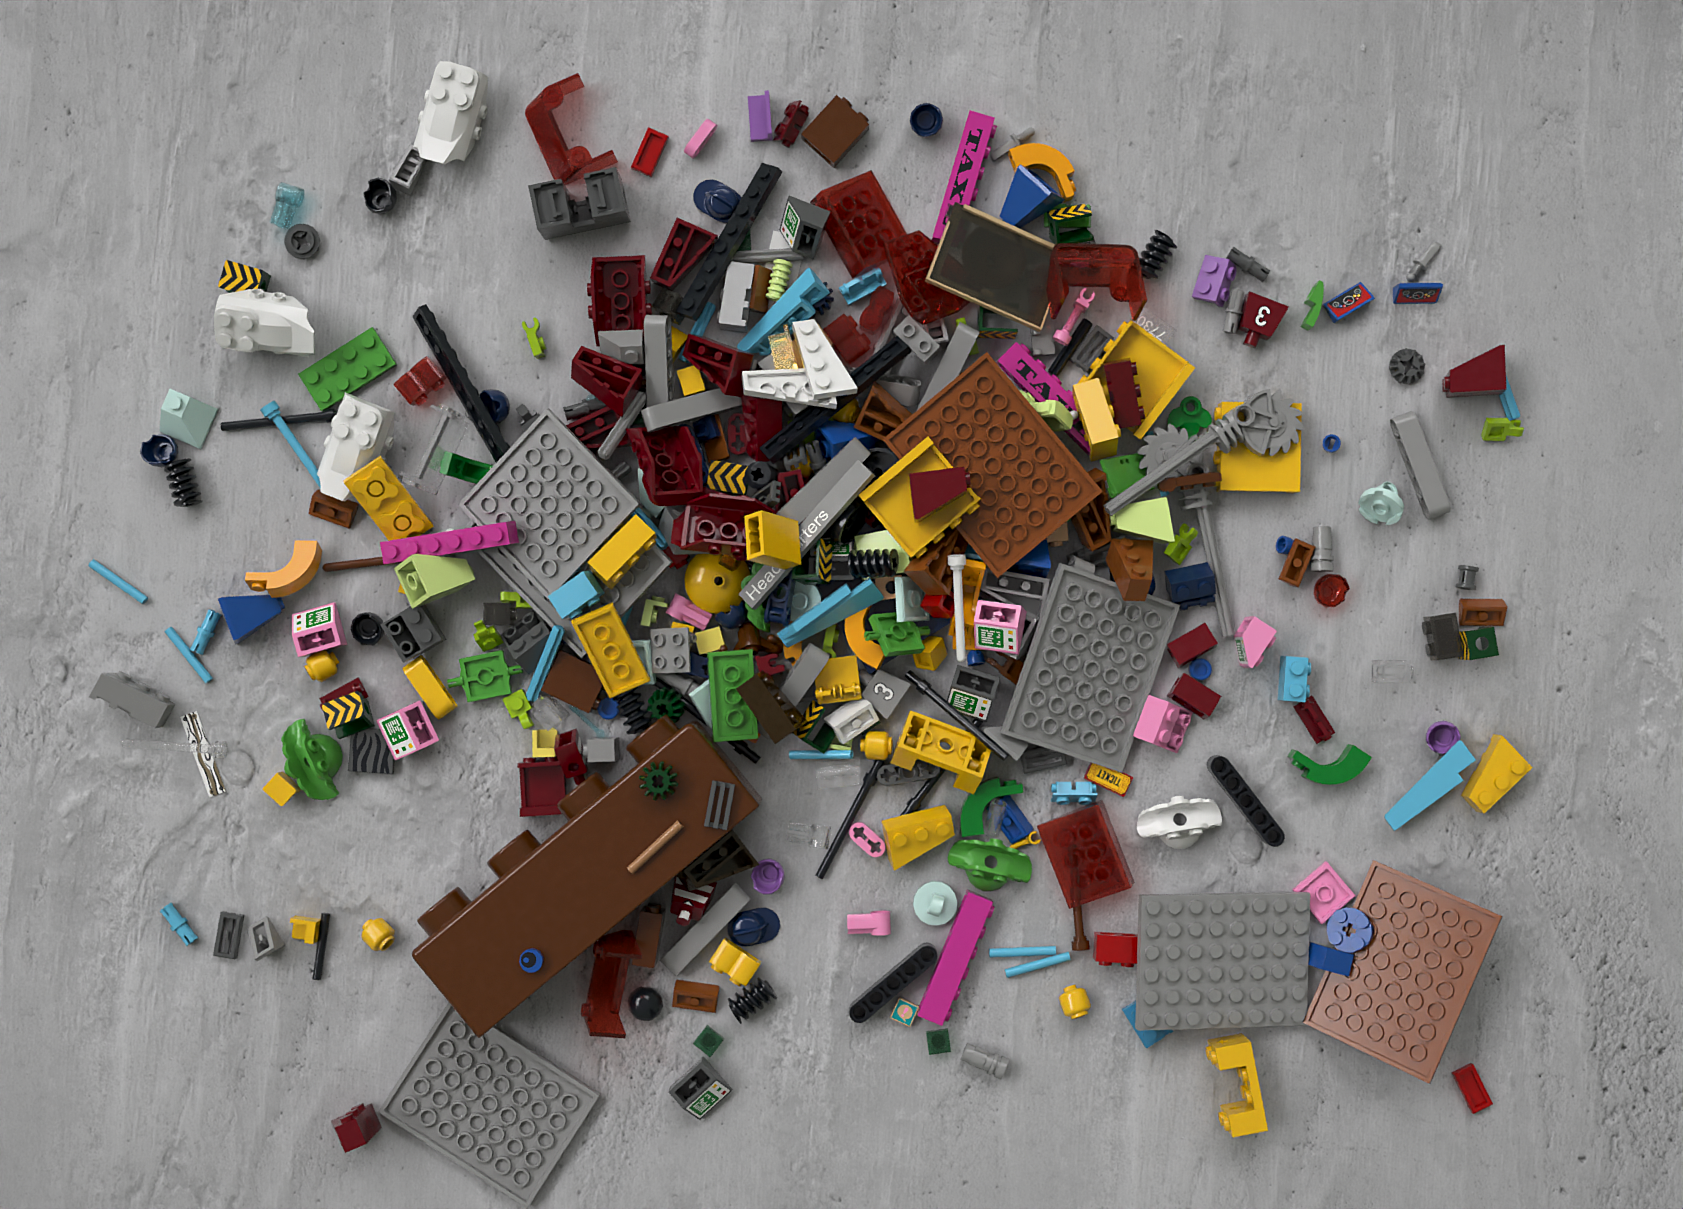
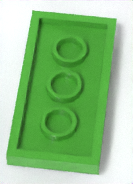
[298,327,397,412]
[707,649,758,742]

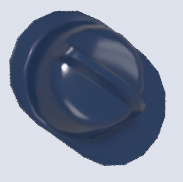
[693,179,741,223]
[727,907,780,946]

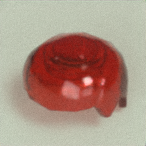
[1313,574,1350,607]

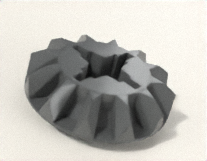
[284,224,321,260]
[1389,348,1426,384]

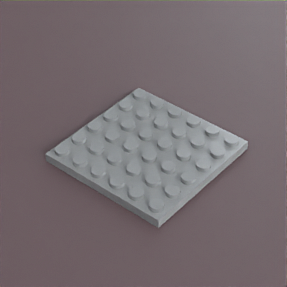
[458,409,641,600]

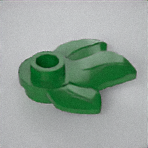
[1167,396,1212,439]

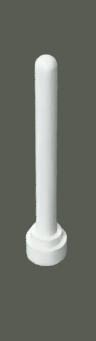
[948,554,966,662]

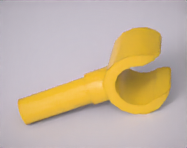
[1010,831,1041,849]

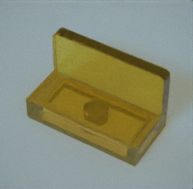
[768,324,798,370]

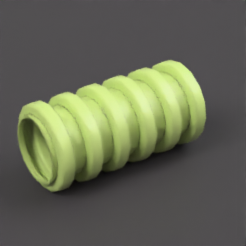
[765,259,793,302]

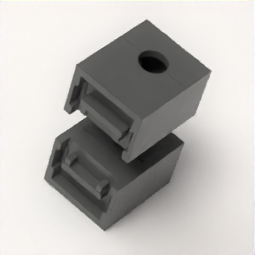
[528,167,631,240]

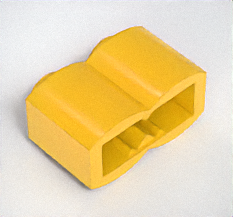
[709,937,761,986]

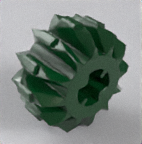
[647,687,686,723]
[639,761,678,801]

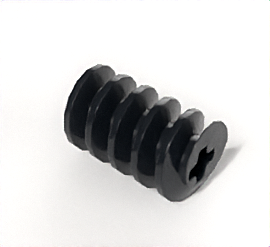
[1132,230,1177,279]
[164,458,203,507]
[745,461,780,491]
[848,549,899,578]
[613,687,651,734]
[728,977,778,1024]

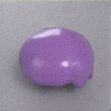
[1426,720,1461,754]
[751,859,785,895]

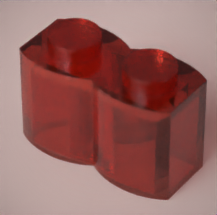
[859,286,894,336]
[823,314,871,366]
[393,356,447,406]

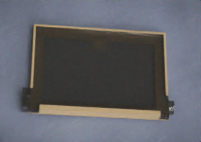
[925,202,1076,332]

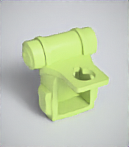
[1020,390,1073,431]

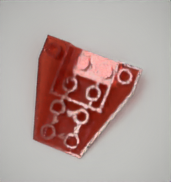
[883,230,983,325]

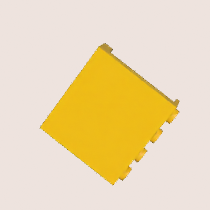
[1077,319,1195,440]
[1213,402,1302,493]
[858,437,981,559]

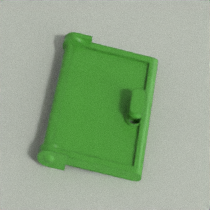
[1100,453,1155,498]

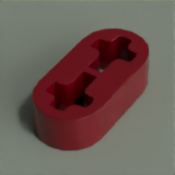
[728,413,747,456]

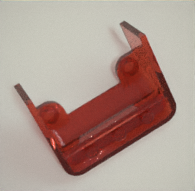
[525,73,618,185]
[1046,243,1147,321]
[581,930,642,1039]

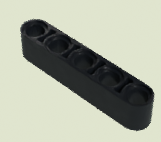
[1207,755,1285,847]
[849,942,938,1023]

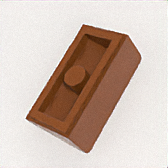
[749,265,772,313]
[704,414,730,463]
[309,489,359,529]
[1278,538,1315,588]
[1459,598,1507,626]
[672,980,719,1013]

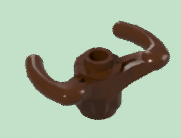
[718,623,783,656]

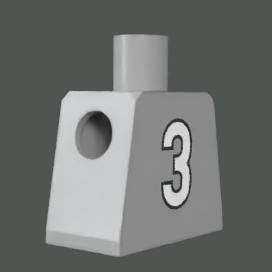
[859,669,911,719]

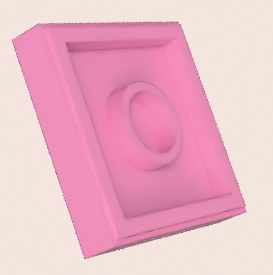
[1292,861,1355,924]

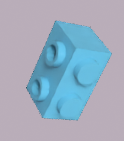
[547,571,605,620]
[1277,656,1311,702]

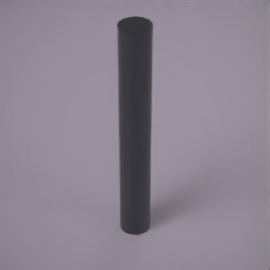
[312,913,330,980]

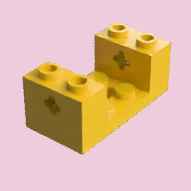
[890,710,991,794]
[1205,1033,1268,1137]

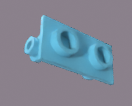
[839,267,887,305]
[1051,781,1097,805]

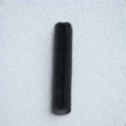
[1048,318,1093,377]

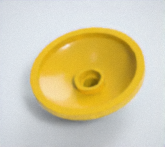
[684,554,750,614]

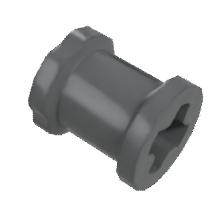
[1456,565,1479,590]

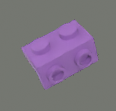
[1192,255,1237,307]

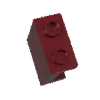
[517,756,566,817]

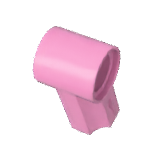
[665,593,713,631]
[847,911,891,936]

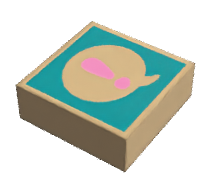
[890,997,919,1027]

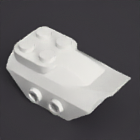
[413,61,488,165]
[214,289,315,358]
[317,392,395,501]

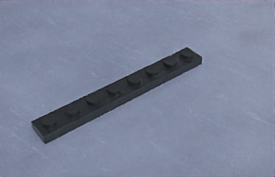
[676,163,782,321]
[412,304,510,463]
[760,336,912,464]

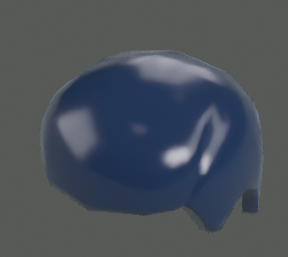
[910,103,943,137]
[480,389,510,424]
[140,434,178,468]
[715,600,748,630]

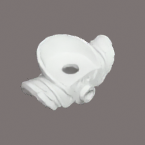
[1137,796,1222,849]

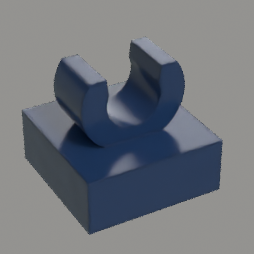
[693,415,721,444]

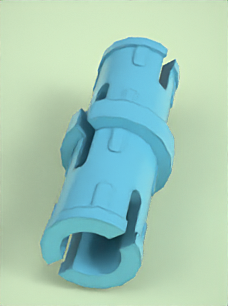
[190,609,222,655]
[160,902,199,946]

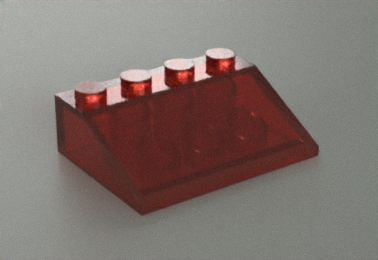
[810,170,914,279]
[1037,800,1135,909]

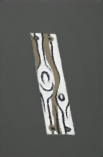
[180,711,226,798]

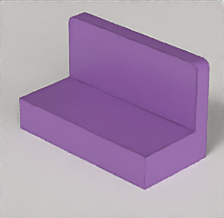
[748,90,773,142]

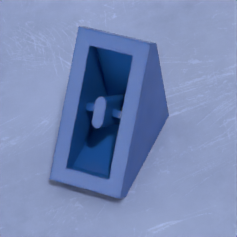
[1308,942,1354,976]

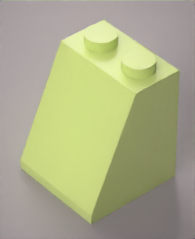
[1108,497,1175,544]
[854,530,915,580]
[394,554,475,609]

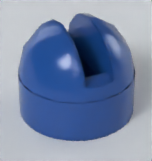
[1322,434,1341,453]
[1276,536,1294,554]
[967,650,985,666]

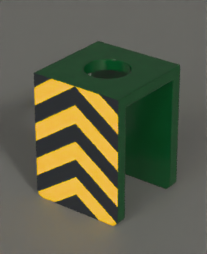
[1047,204,1094,248]
[218,260,271,293]
[977,303,1019,339]
[706,460,748,495]
[792,539,832,585]
[1454,626,1499,660]
[322,691,375,739]
[793,700,836,754]

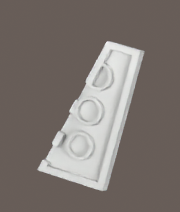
[792,319,858,400]
[742,368,837,409]

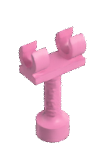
[1052,288,1095,346]

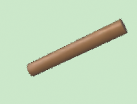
[627,820,684,874]

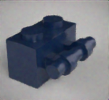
[1164,562,1216,611]

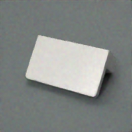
[824,697,879,744]

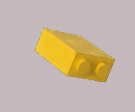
[744,510,801,570]

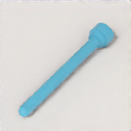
[260,401,321,489]

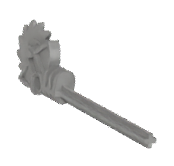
[1103,389,1304,516]
[1137,424,1235,637]

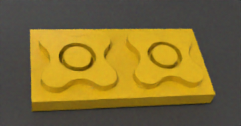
[343,455,434,541]
[571,602,650,698]

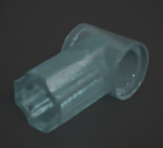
[270,182,304,230]

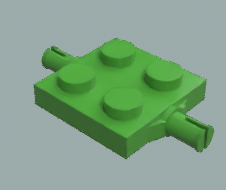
[864,612,930,657]
[447,650,523,702]

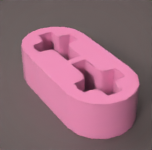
[684,119,718,159]
[849,822,885,857]

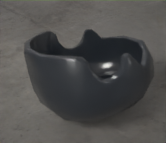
[363,177,397,214]
[350,612,384,646]
[628,986,663,1021]

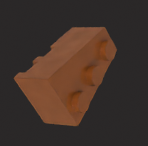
[1106,538,1154,601]

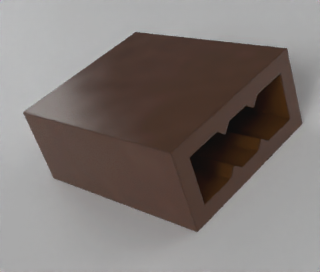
[801,95,869,168]
[541,650,606,714]
[632,903,666,968]

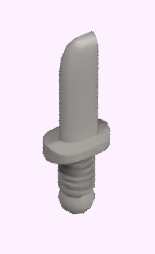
[991,127,1035,161]
[1406,242,1441,282]

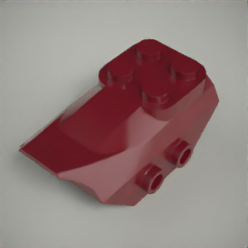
[587,255,652,347]
[626,426,703,506]
[671,493,777,562]

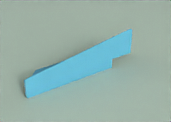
[737,268,830,356]
[777,577,884,647]
[1384,740,1476,831]

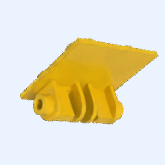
[815,655,862,704]

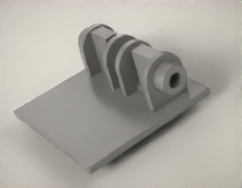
[650,627,697,674]

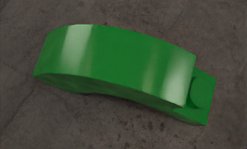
[439,451,494,484]
[1287,744,1372,785]
[959,777,1024,837]

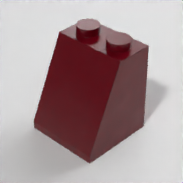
[1442,345,1507,398]
[909,467,971,523]

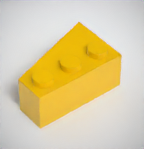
[1072,378,1121,462]
[587,514,657,590]
[1461,734,1533,813]
[881,805,955,871]

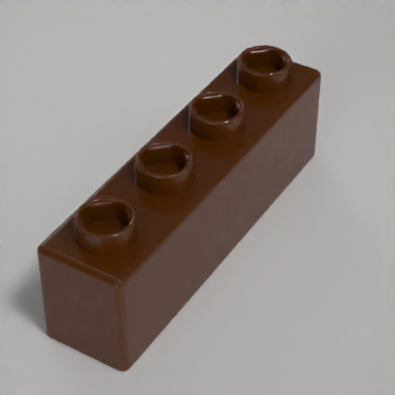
[412,715,762,1038]

